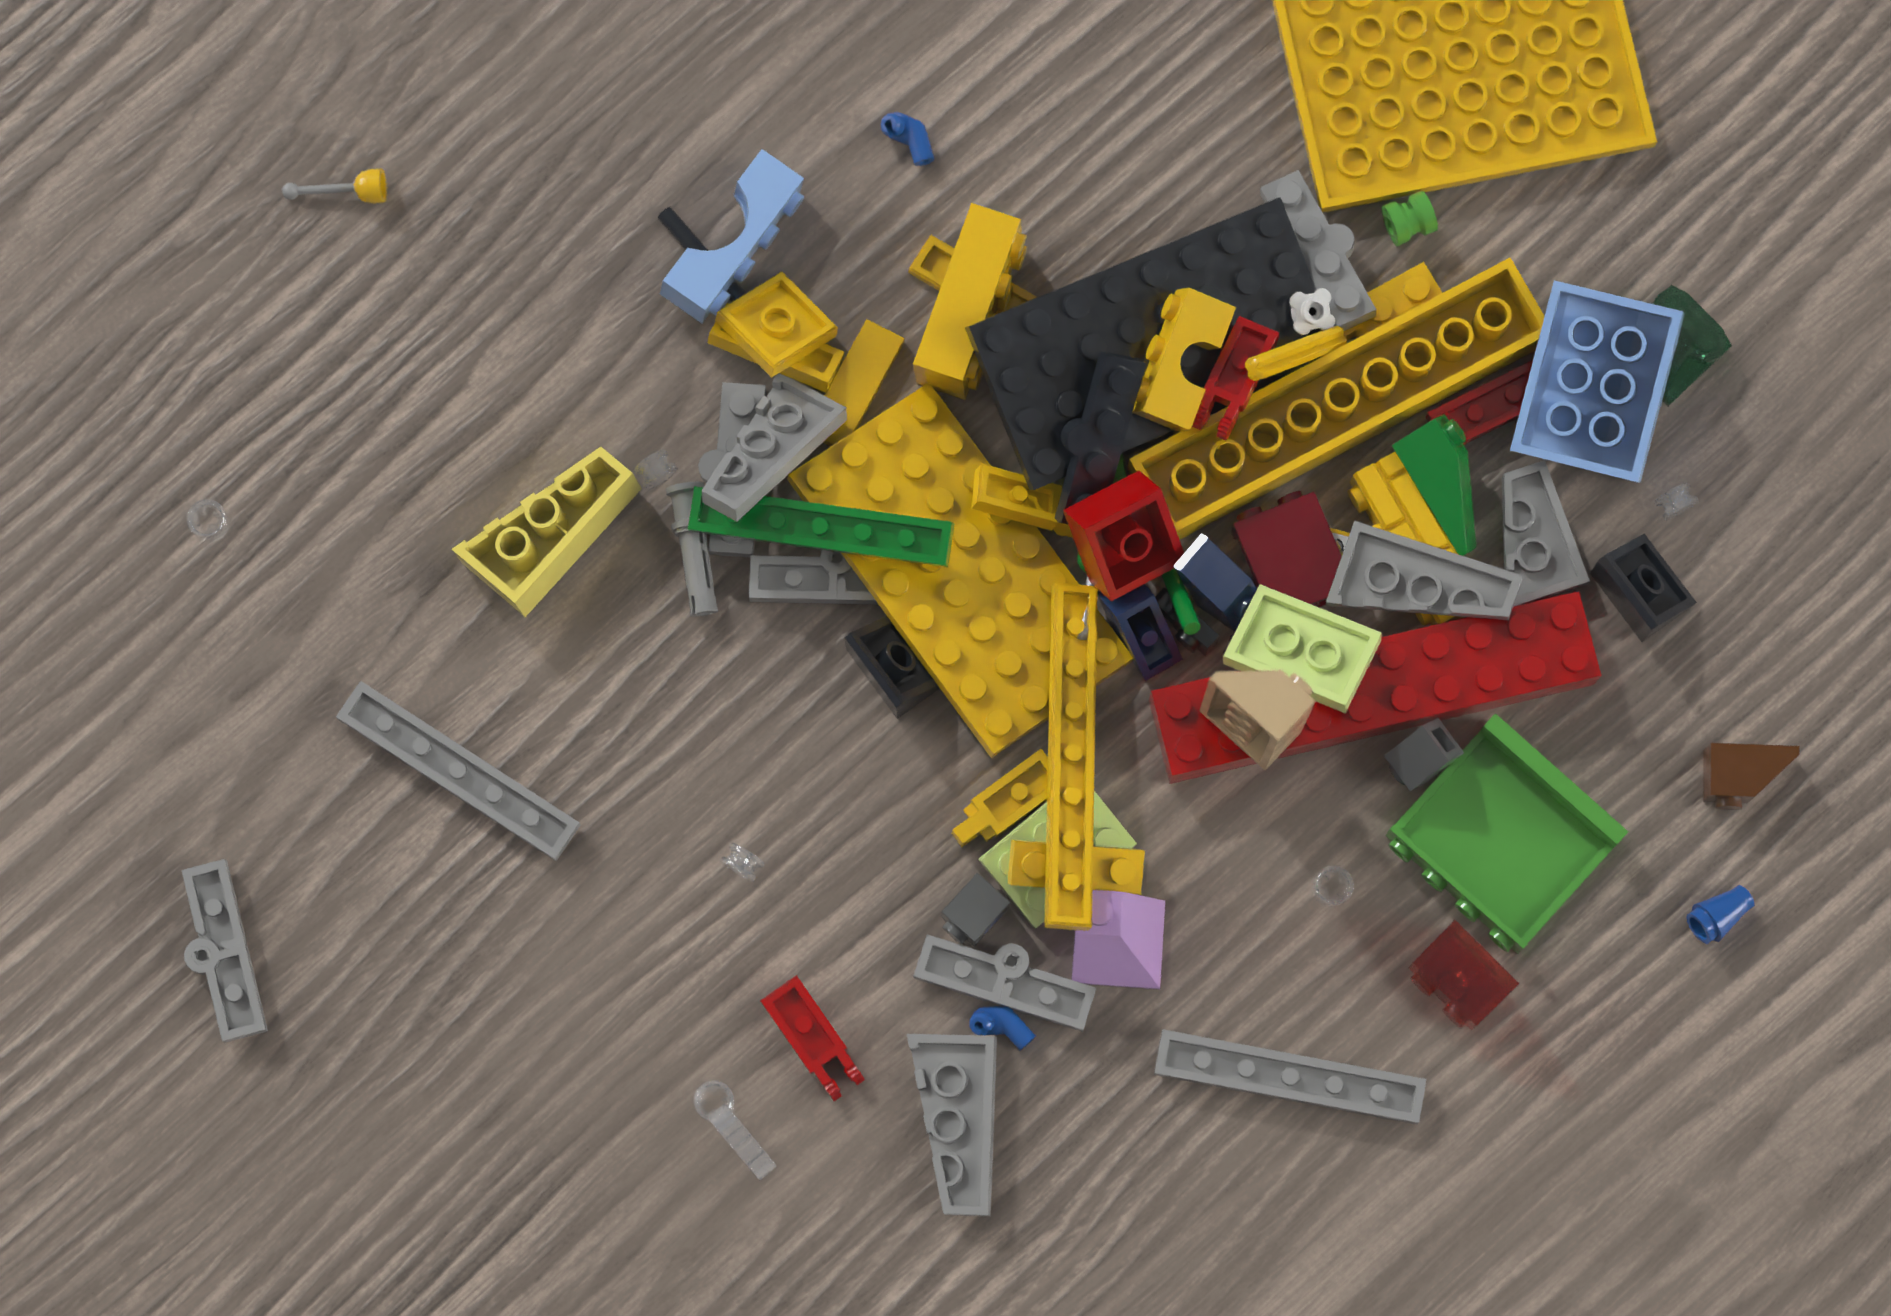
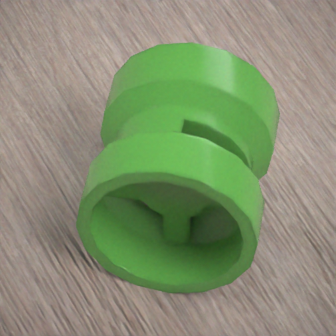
[1381,191,1438,246]

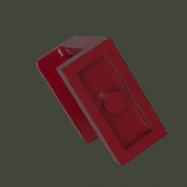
[1231,491,1342,608]

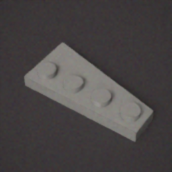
[702,373,847,522]
[1326,521,1523,620]
[907,1034,997,1217]

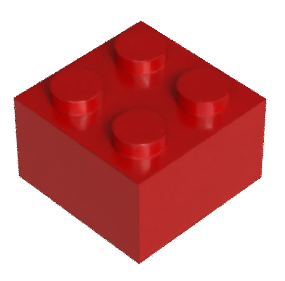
[1063,470,1184,601]

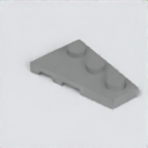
[1502,460,1590,606]

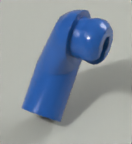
[880,112,935,166]
[969,1006,1036,1051]

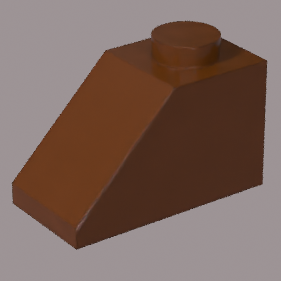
[1703,743,1800,810]

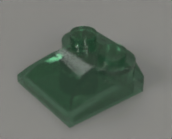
[1651,284,1732,407]

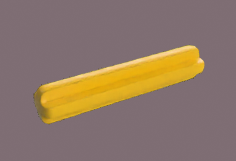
[1245,326,1347,381]

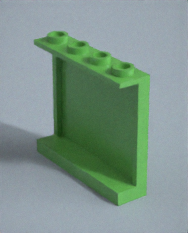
[1385,713,1629,954]

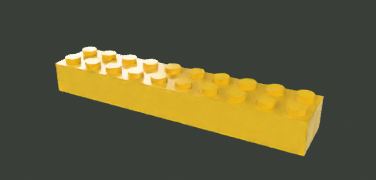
[1127,257,1545,540]

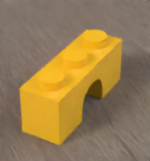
[1133,288,1236,431]

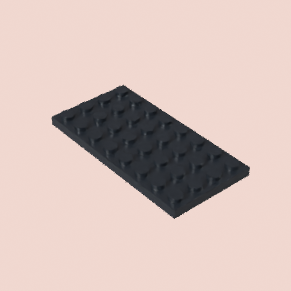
[965,197,1323,490]

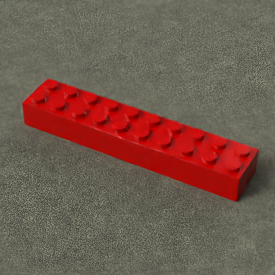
[1149,591,1602,784]

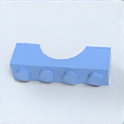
[660,149,804,323]

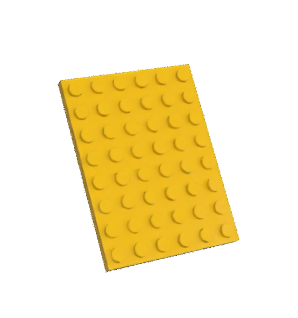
[1272,0,1657,213]

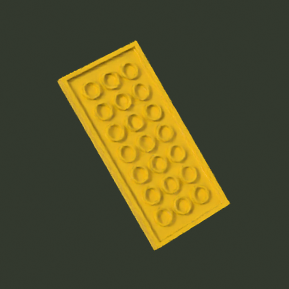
[787,384,1133,758]

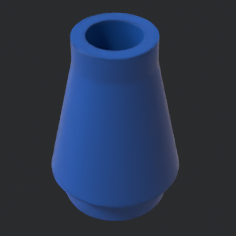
[1686,885,1755,944]

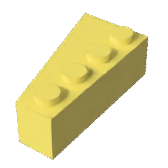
[452,447,642,617]

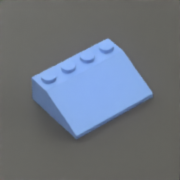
[1510,280,1685,483]

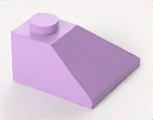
[1072,890,1165,989]

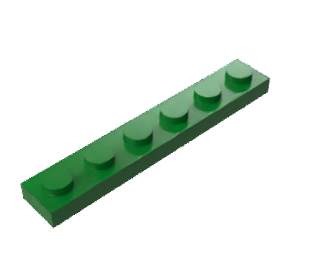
[688,486,955,567]

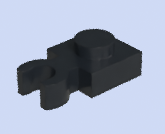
[1155,588,1220,656]

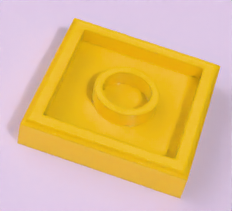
[715,271,838,378]

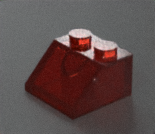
[1408,920,1520,1031]

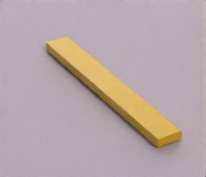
[1045,583,1098,931]

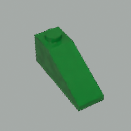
[1392,414,1477,556]

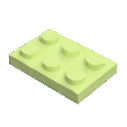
[1223,584,1382,713]
[978,791,1137,928]

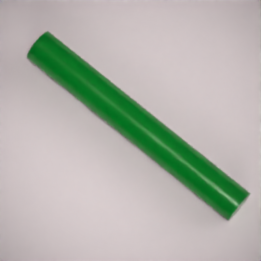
[1161,568,1201,635]

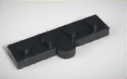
[1055,351,1146,524]

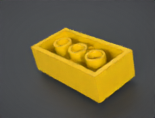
[913,203,1027,400]

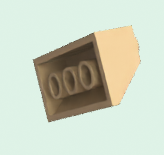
[1200,670,1315,770]

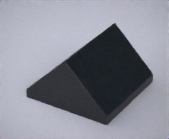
[1590,533,1697,642]
[845,616,940,719]

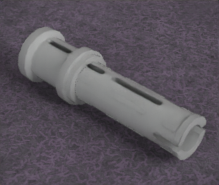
[666,482,718,617]

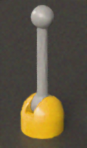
[282,168,387,203]

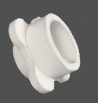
[1289,288,1335,335]

